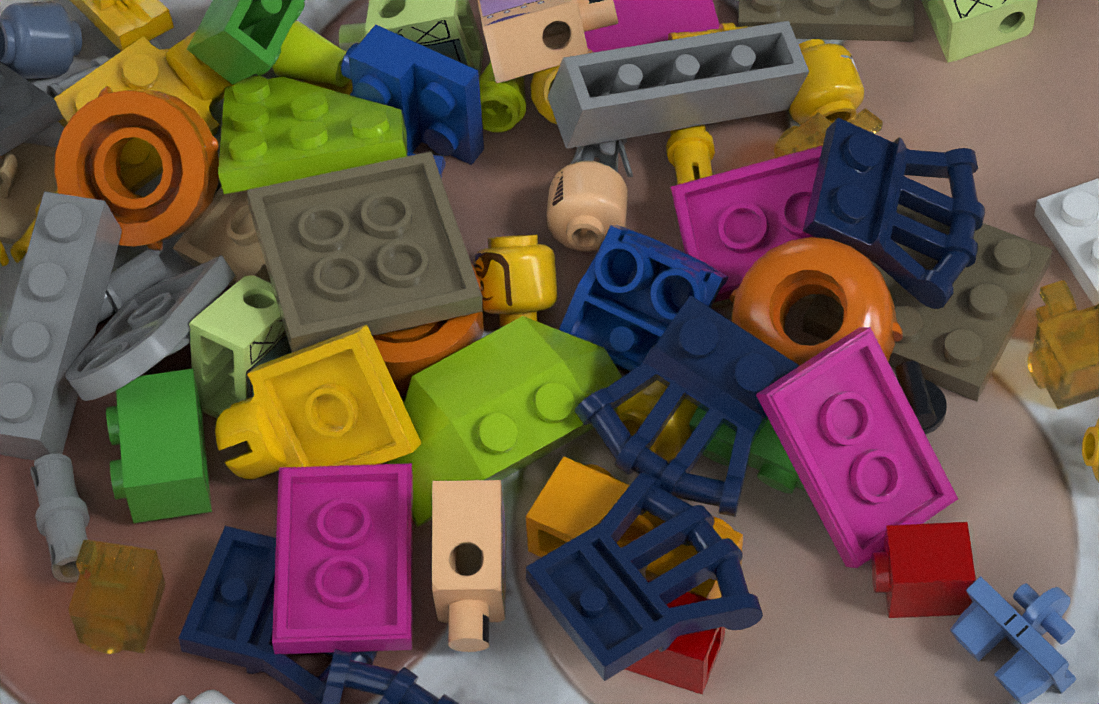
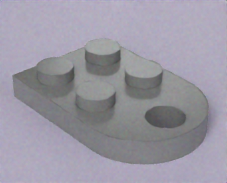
[65,255,236,401]

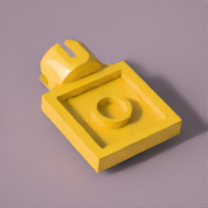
[54,32,234,193]
[215,324,421,480]

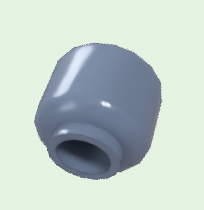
[0,1,82,79]

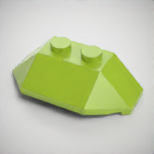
[386,316,622,527]

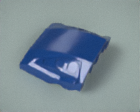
[559,225,729,373]

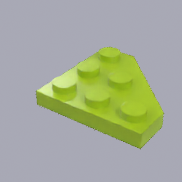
[218,76,407,194]

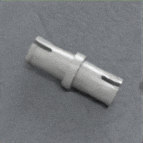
[30,454,95,582]

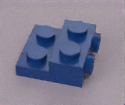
[341,25,484,165]

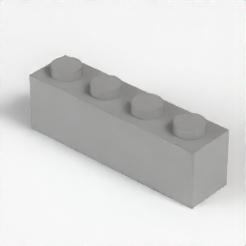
[548,21,809,149]
[0,191,122,461]

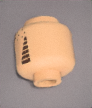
[547,161,628,252]

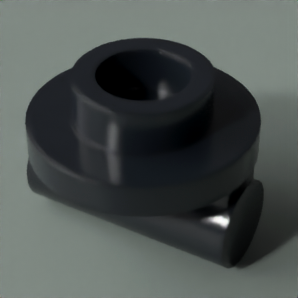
[895,361,947,435]

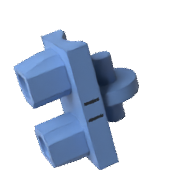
[950,576,1077,704]

